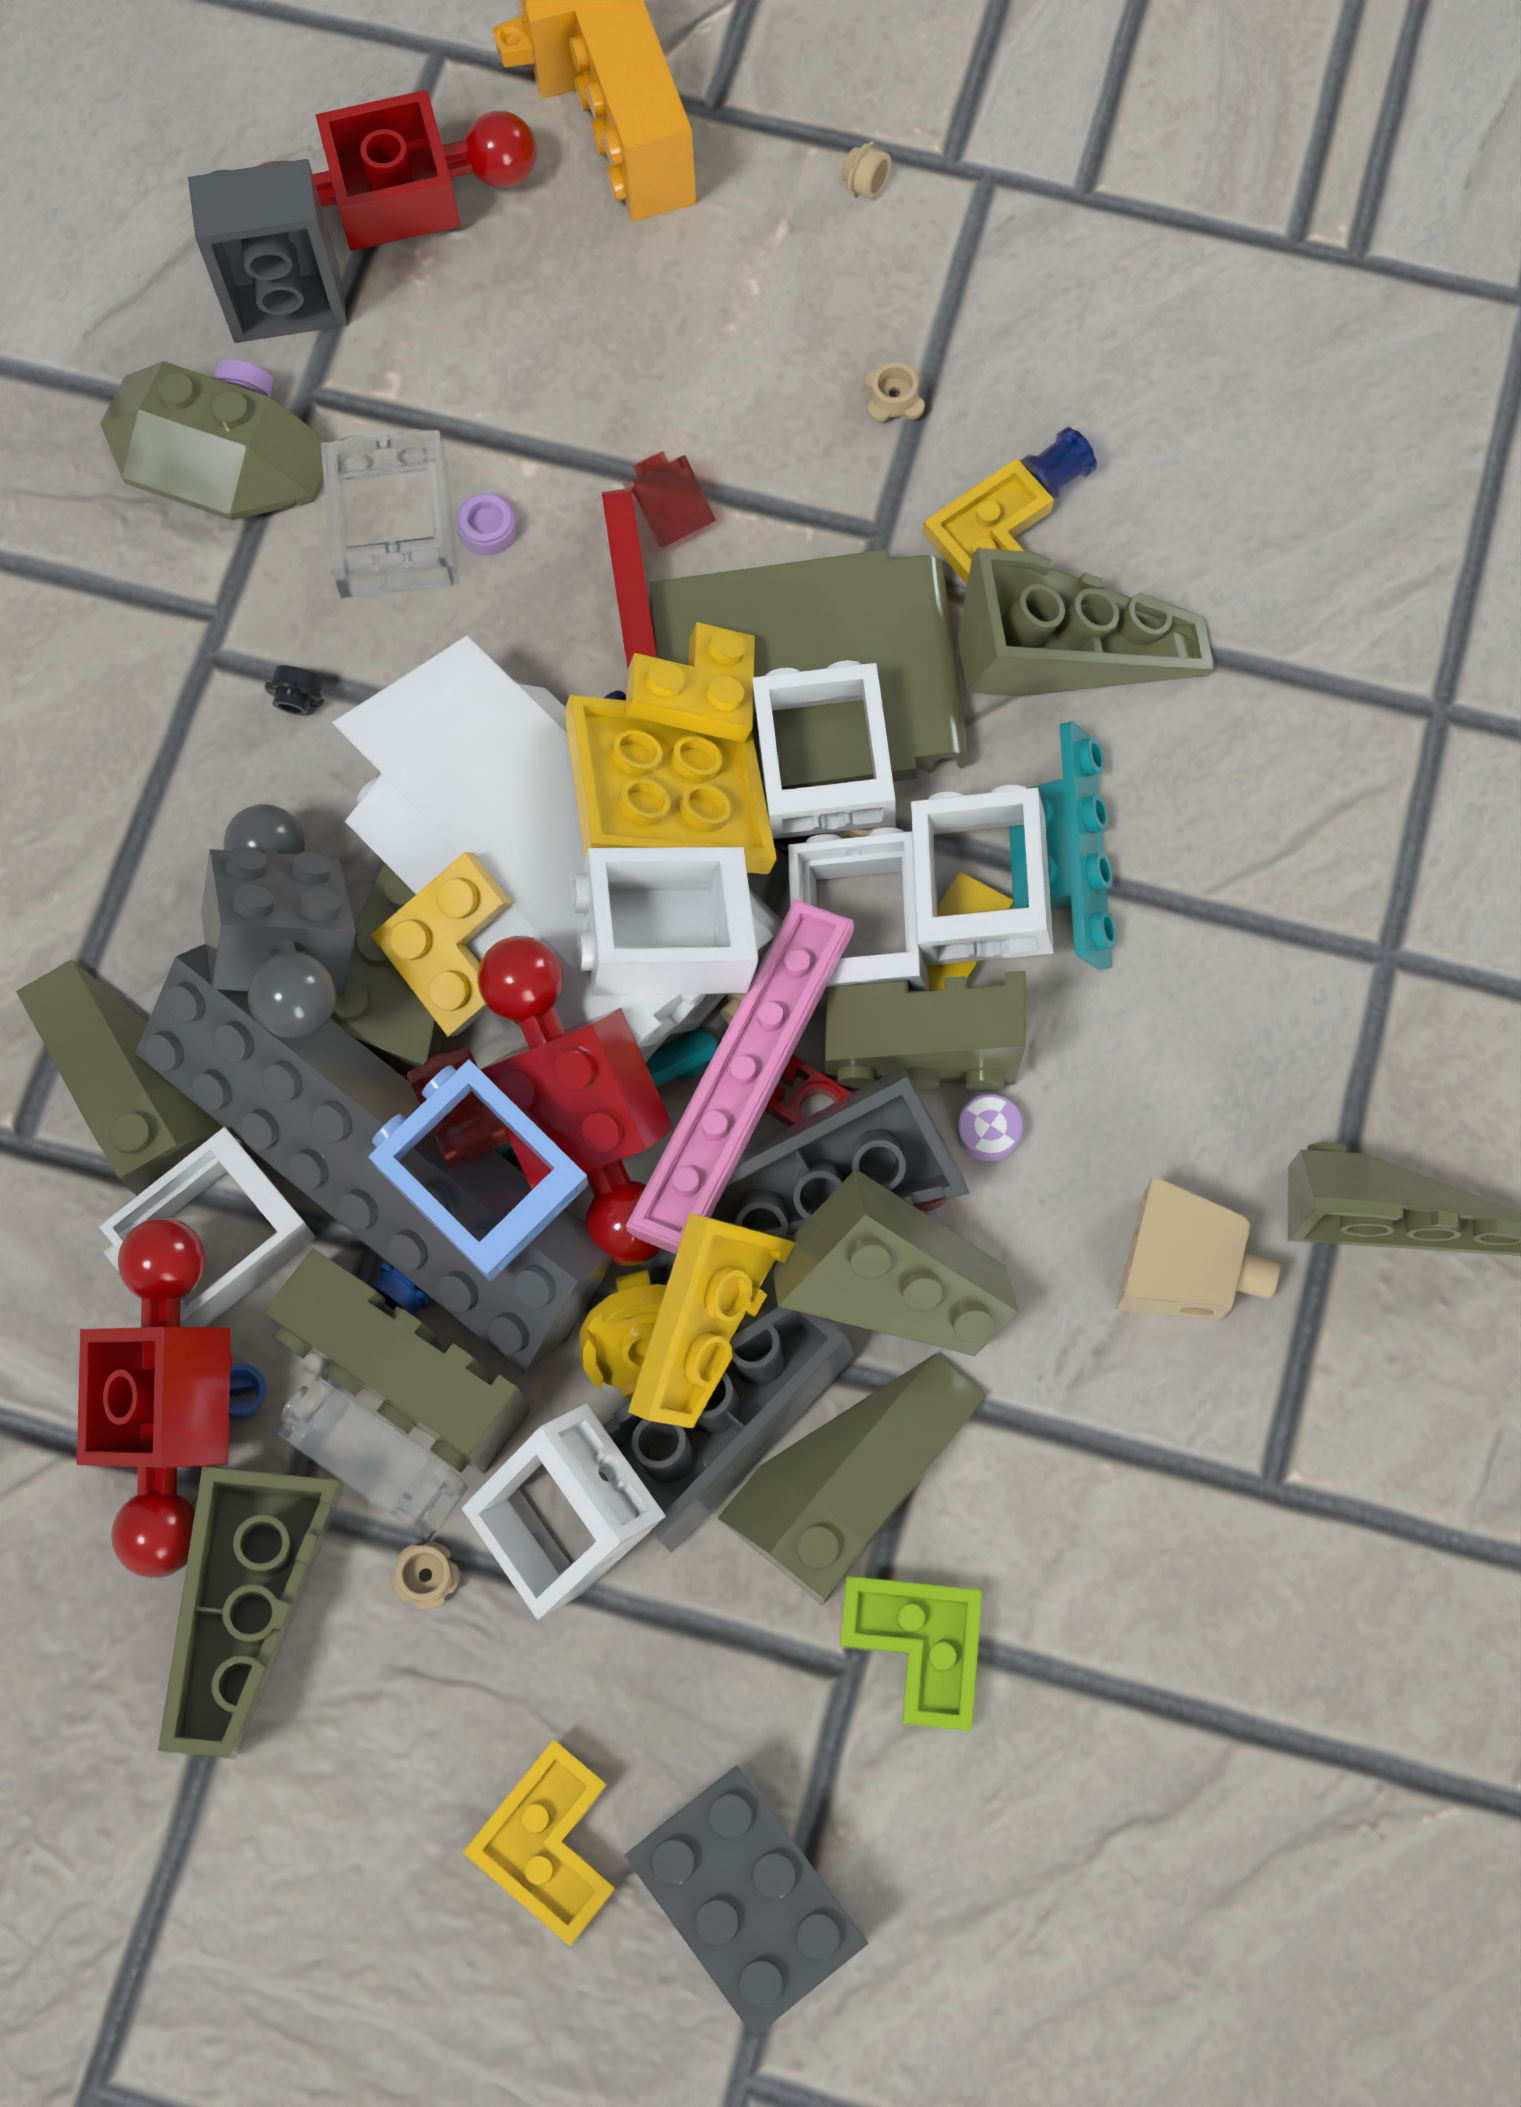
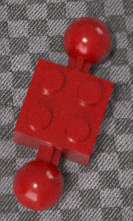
[258,89,537,251]
[477,936,674,1266]
[77,1218,232,1578]

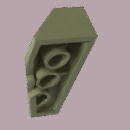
[718,1354,987,1605]

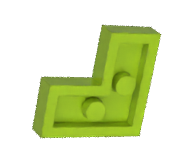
[839,1576,982,1732]

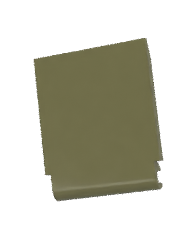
[650,549,970,799]

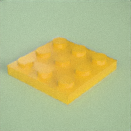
[564,695,777,874]

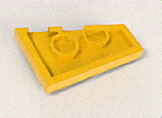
[628,1212,796,1428]

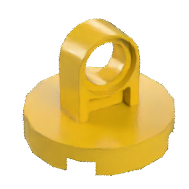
[579,1269,667,1399]

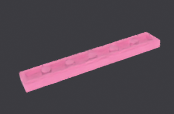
[626,899,854,1254]

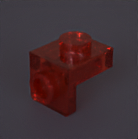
[622,450,716,547]
[407,1047,511,1167]

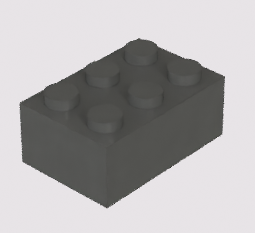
[188,159,348,343]
[624,1765,869,2038]

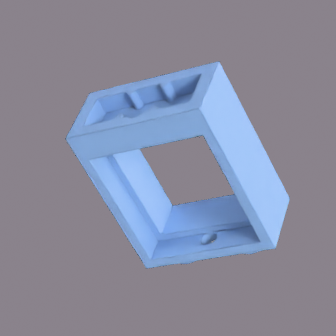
[368,1059,588,1282]

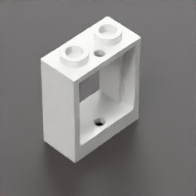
[752,660,896,839]
[911,785,1054,966]
[788,827,929,1006]
[571,847,758,996]
[99,1127,316,1327]
[461,1403,666,1620]

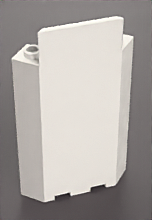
[332,635,783,1063]

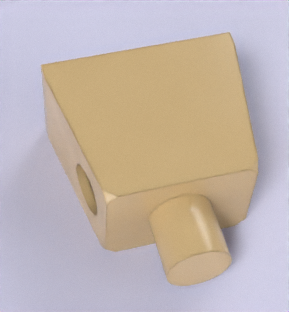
[1116,1177,1281,1320]

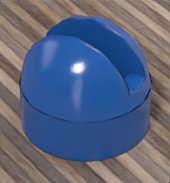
[229,1363,266,1421]

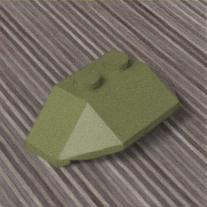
[100,361,338,520]

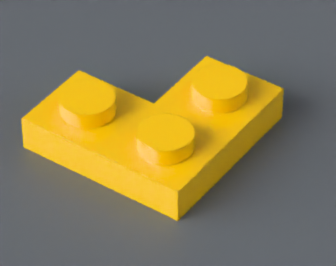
[922,458,1054,584]
[625,622,755,743]
[371,852,513,1037]
[462,1739,617,1947]

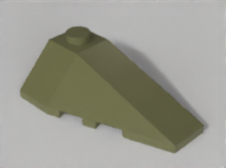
[957,548,1215,696]
[16,960,238,1196]
[1288,1142,1521,1256]

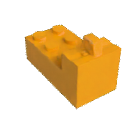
[493,0,696,222]

